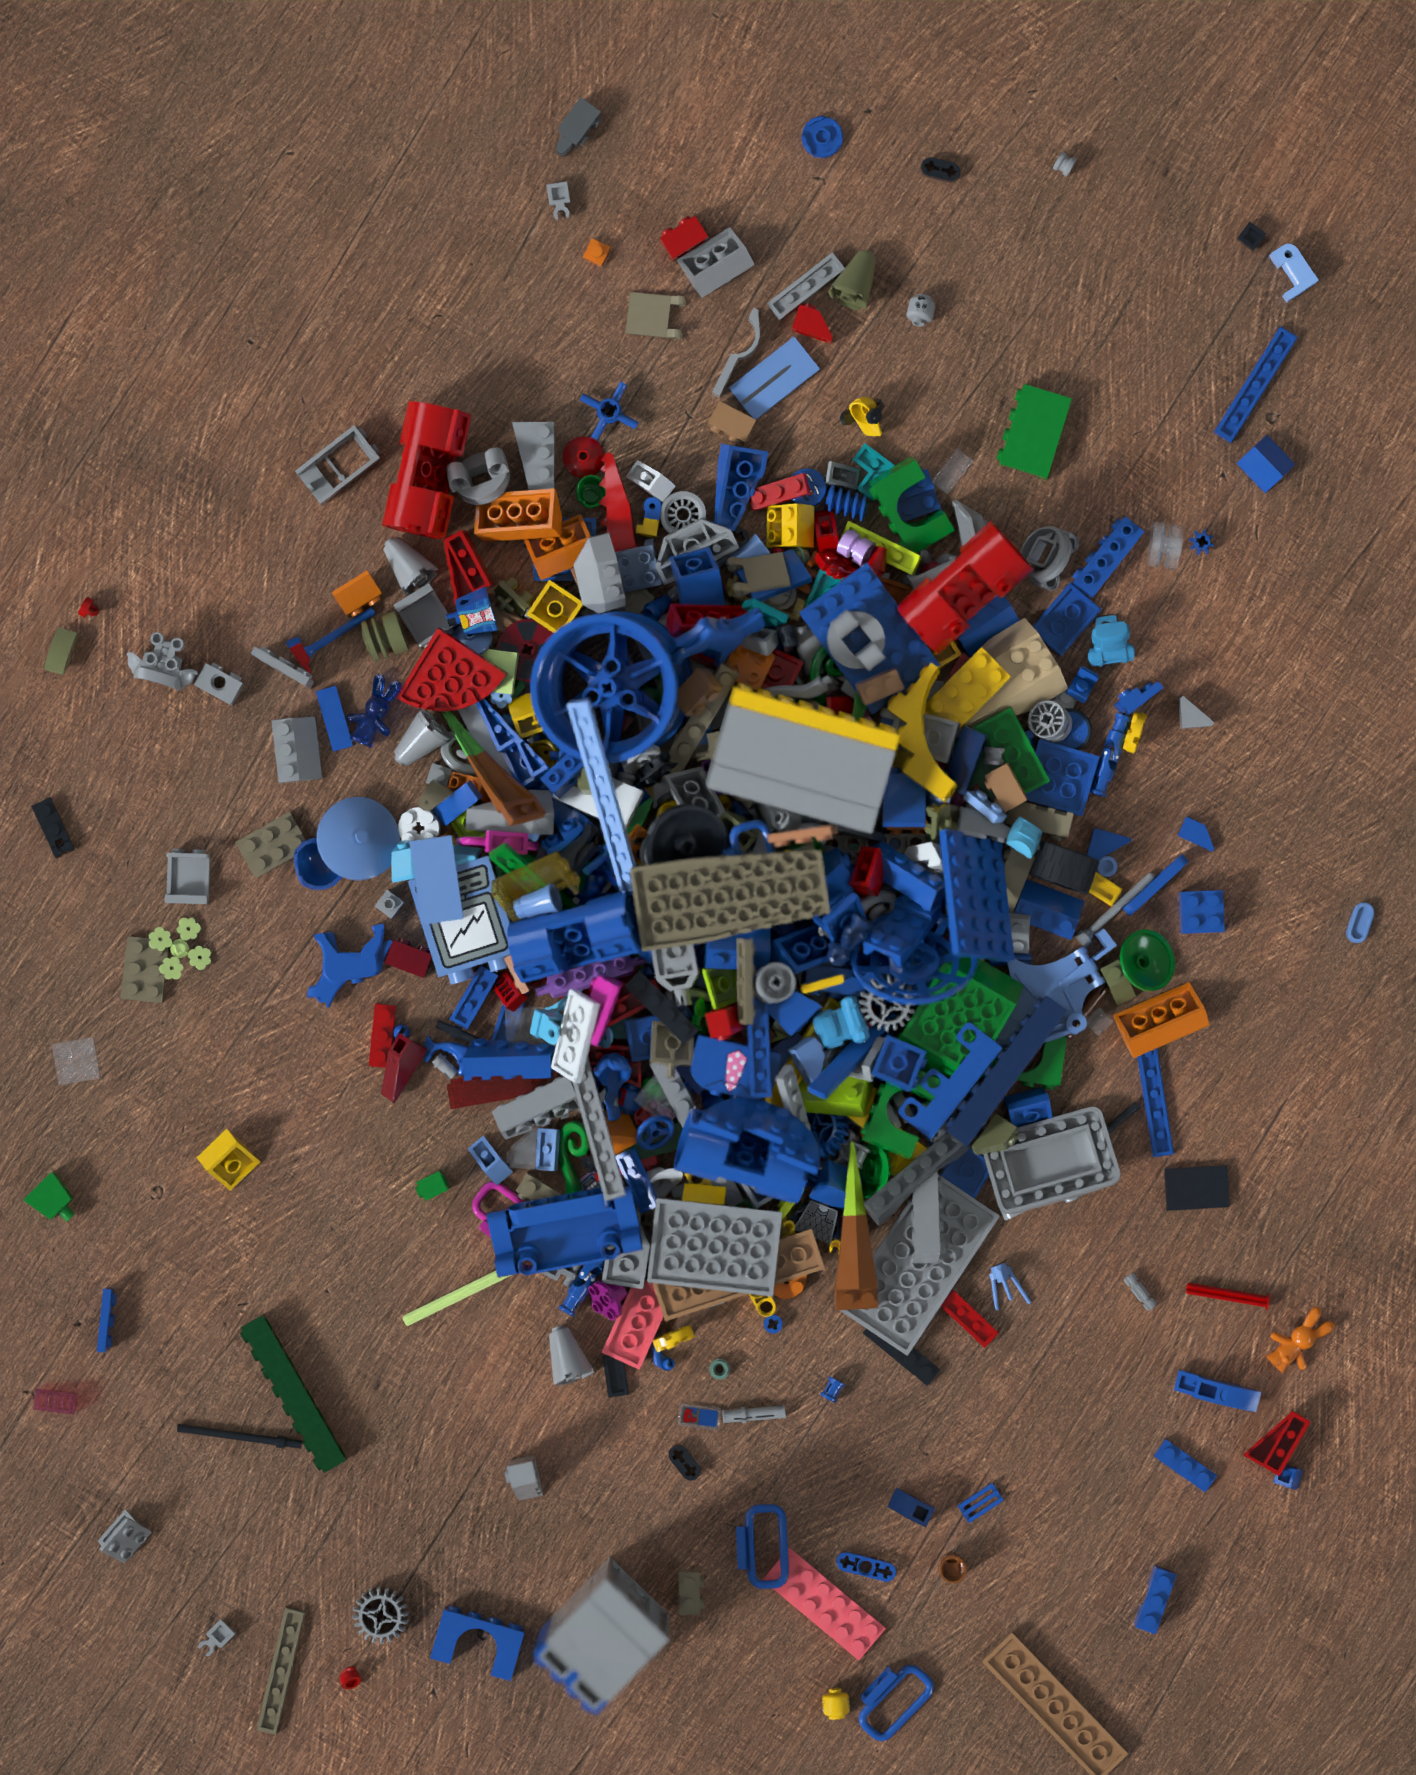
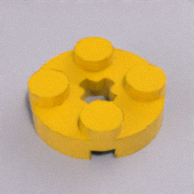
[1123,711,1148,754]
[652,1325,695,1352]

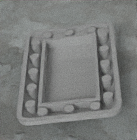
[983,1107,1121,1215]

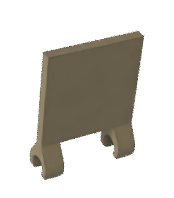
[626,292,686,340]
[727,552,791,598]

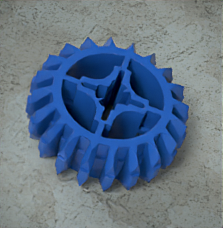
[806,1112,850,1159]

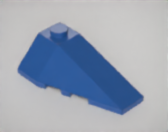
[714,443,768,531]

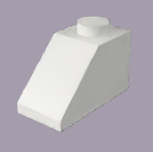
[626,460,675,502]

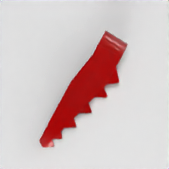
[599,452,638,552]

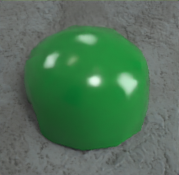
[575,474,606,509]

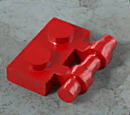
[814,552,859,579]

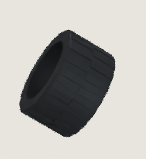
[1029,841,1100,895]

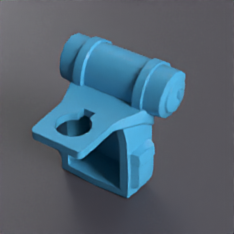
[1087,615,1135,667]
[812,996,870,1049]

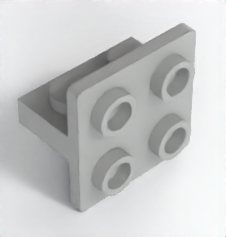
[98,1510,151,1563]

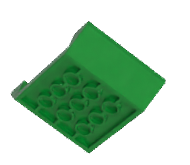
[896,951,1024,1079]

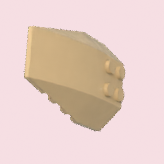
[929,618,1068,729]

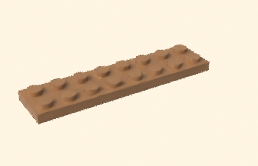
[653,1228,825,1321]
[981,1631,1128,1775]

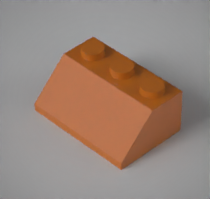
[524,514,591,580]

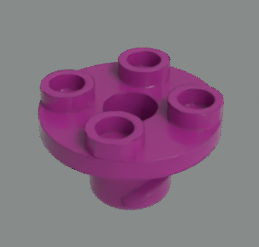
[588,1281,627,1321]

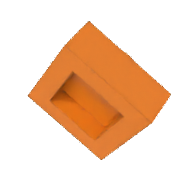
[583,238,610,267]

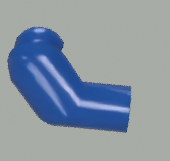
[650,1345,675,1371]

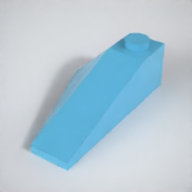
[392,840,481,883]

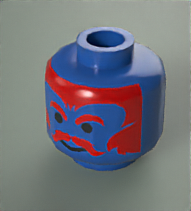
[618,1083,644,1115]

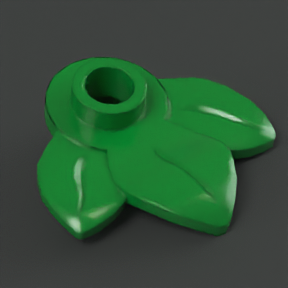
[691,997,713,1036]

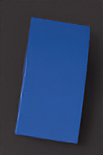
[540,817,583,857]

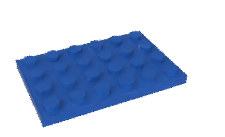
[798,563,940,714]
[939,829,1014,962]

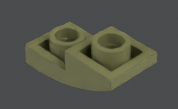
[44,627,78,676]

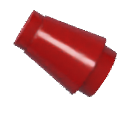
[868,546,887,577]

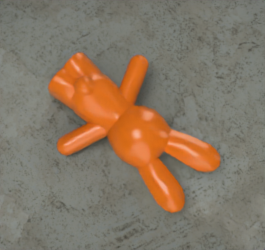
[1266,1306,1335,1373]

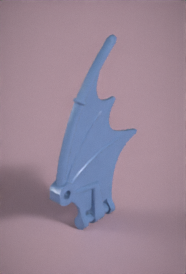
[995,946,1106,1048]

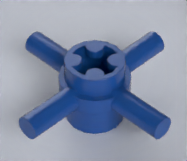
[580,382,639,441]

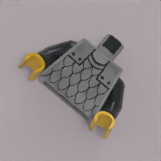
[780,1199,843,1254]

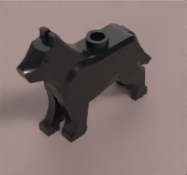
[517,825,603,895]

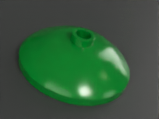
[1120,929,1175,992]

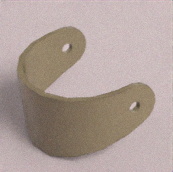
[417,779,454,814]

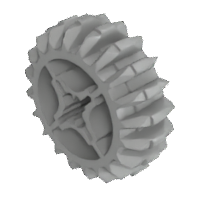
[859,974,916,1031]
[352,1586,409,1644]

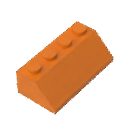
[474,488,562,542]
[1113,982,1210,1058]

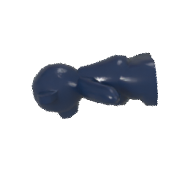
[827,913,874,966]

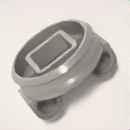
[446,447,510,505]
[1020,526,1079,591]
[827,610,885,671]

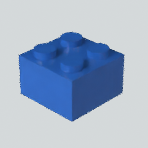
[1178,890,1225,934]

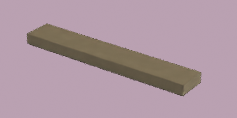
[256,1606,306,1735]

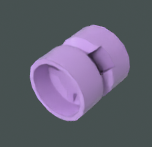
[837,529,876,566]

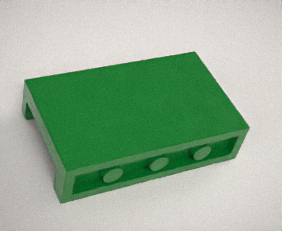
[996,384,1072,480]

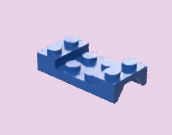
[863,893,942,968]

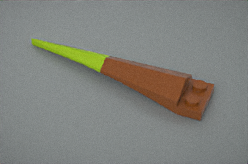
[835,1142,878,1310]

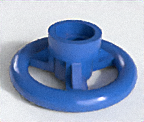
[636,1115,675,1150]

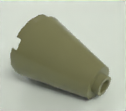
[828,250,876,310]

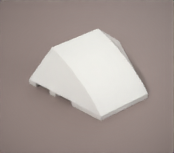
[904,842,945,882]

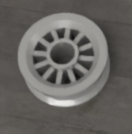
[660,491,706,534]

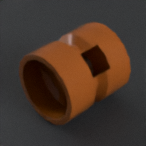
[938,1552,967,1584]

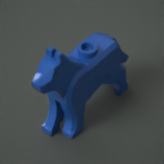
[667,607,766,668]
[307,924,393,1008]

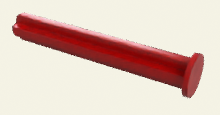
[1186,1283,1270,1310]

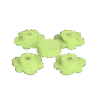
[149,918,211,980]

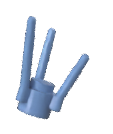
[989,1262,1031,1310]

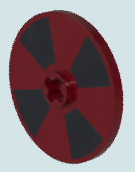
[497,619,554,682]

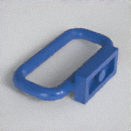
[722,820,776,856]
[736,1504,789,1589]
[859,1665,934,1741]

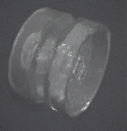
[1146,521,1183,570]

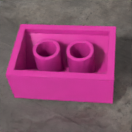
[589,973,624,1046]

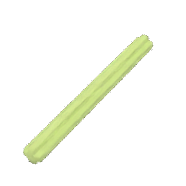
[403,1271,512,1326]

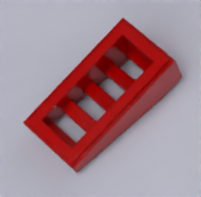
[493,969,528,1012]

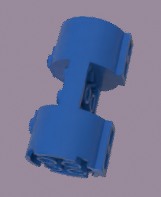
[507,890,642,983]
[674,1108,808,1204]

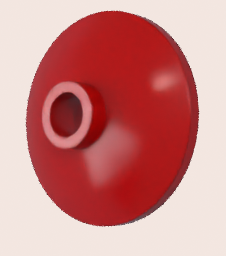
[563,436,604,478]

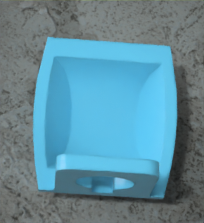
[1006,816,1042,859]

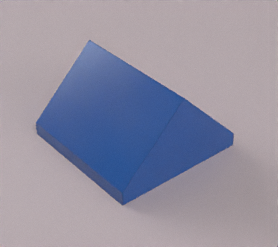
[1236,435,1296,493]
[809,1159,862,1211]

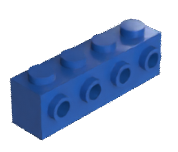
[1072,516,1145,599]
[872,842,946,911]

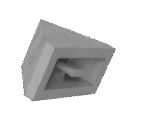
[826,461,860,490]
[1178,696,1215,729]

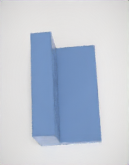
[1090,929,1117,961]

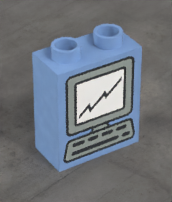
[408,855,511,985]

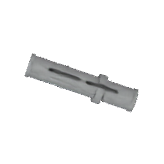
[722,1405,786,1424]

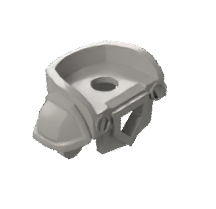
[127,632,199,691]

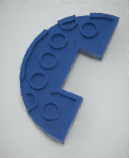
[697,1098,820,1175]

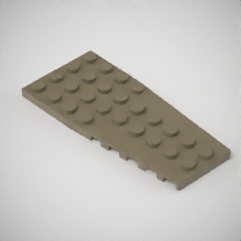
[630,850,830,951]

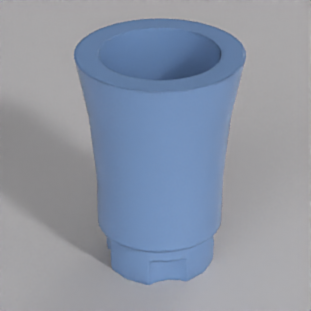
[725,533,771,578]
[513,883,562,919]

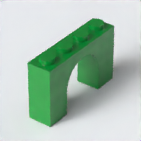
[868,456,955,553]
[980,1036,1067,1090]
[861,1070,940,1159]

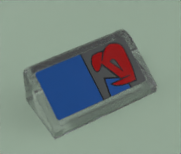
[677,1403,721,1430]

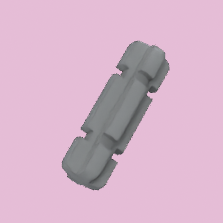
[1124,1273,1157,1311]

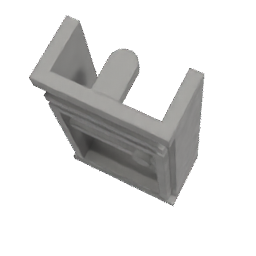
[295,425,381,506]

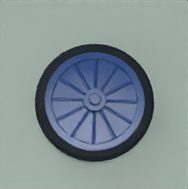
[1055,708,1092,750]

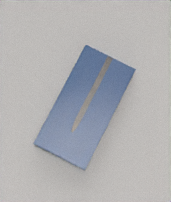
[729,337,820,420]

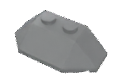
[952,500,988,546]
[656,518,739,585]
[573,533,626,614]

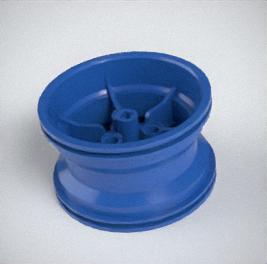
[530,611,693,763]

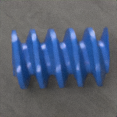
[824,485,869,522]

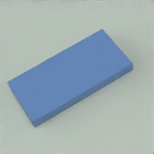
[409,835,464,925]

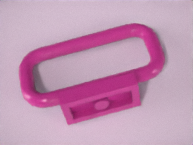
[455,830,540,855]
[472,1181,525,1238]

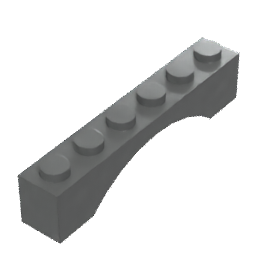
[864,1133,972,1226]

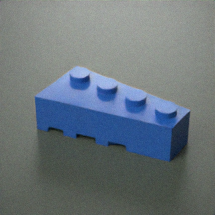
[463,1038,555,1081]

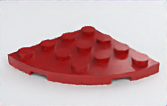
[396,627,508,711]

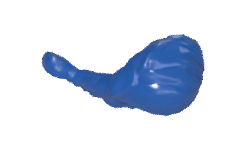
[593,1053,633,1121]

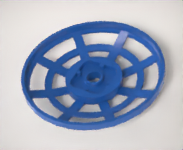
[851,913,978,1004]

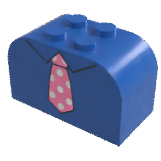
[689,1034,781,1099]

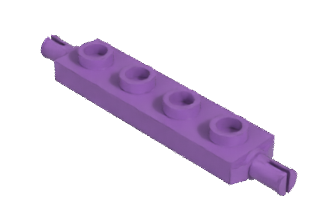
[535,955,646,999]

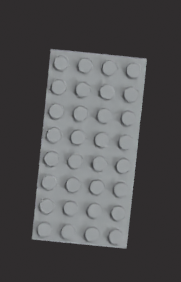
[840,1175,1000,1356]

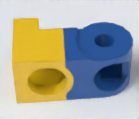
[636,497,661,539]

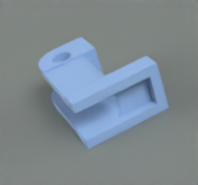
[1269,244,1319,303]

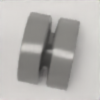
[1028,700,1072,743]
[753,963,796,1004]
[875,1092,914,1128]

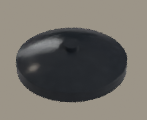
[645,804,728,864]

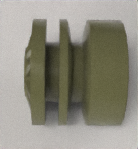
[361,610,409,663]

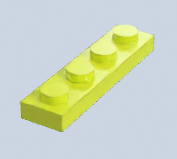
[840,521,923,575]

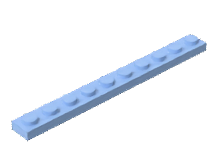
[567,699,636,892]

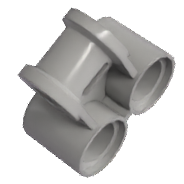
[825,1128,871,1169]

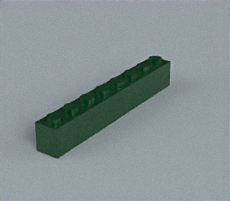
[240,1314,347,1473]

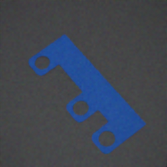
[898,1023,1002,1139]

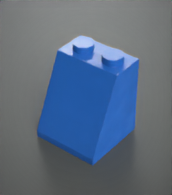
[669,547,725,605]
[883,767,926,827]
[823,847,855,902]

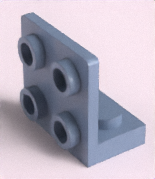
[615,539,662,592]

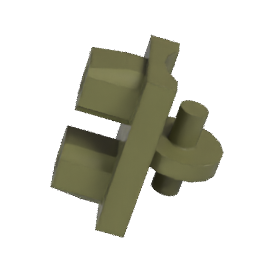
[494,577,533,616]
[925,803,957,844]

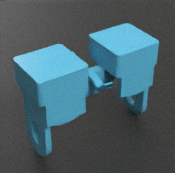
[530,1009,613,1048]

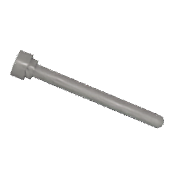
[1075,873,1155,947]

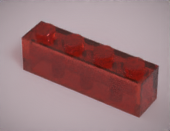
[447,1075,533,1109]

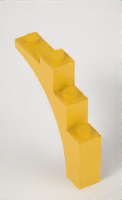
[887,663,958,804]

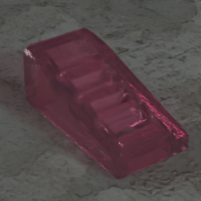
[33,1389,77,1415]

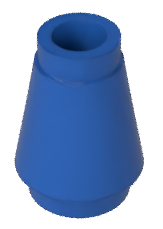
[642,595,672,621]

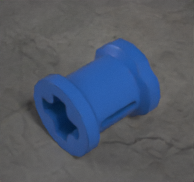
[820,1376,845,1403]

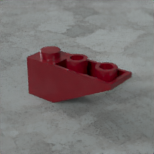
[381,1033,427,1103]

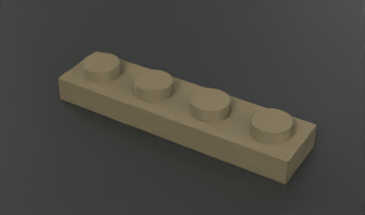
[737,938,755,1025]

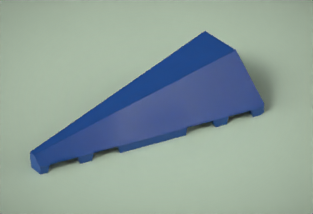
[476,699,550,790]

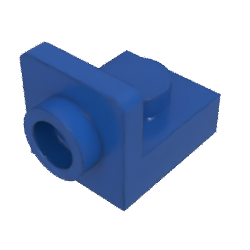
[1066,666,1099,704]

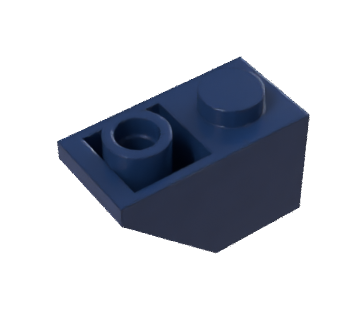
[887,1487,935,1527]

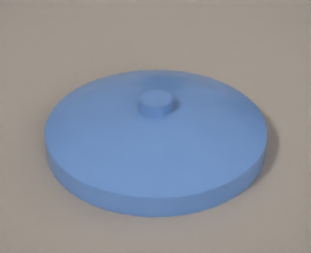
[317,797,400,881]

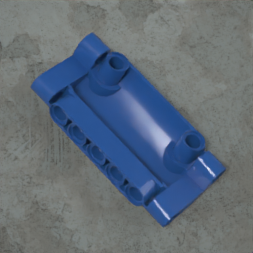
[487,1185,643,1278]

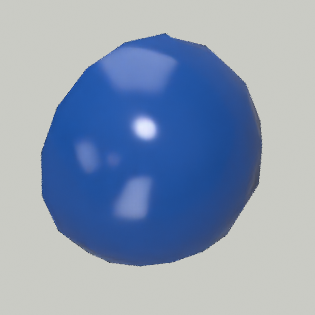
[294,838,342,890]

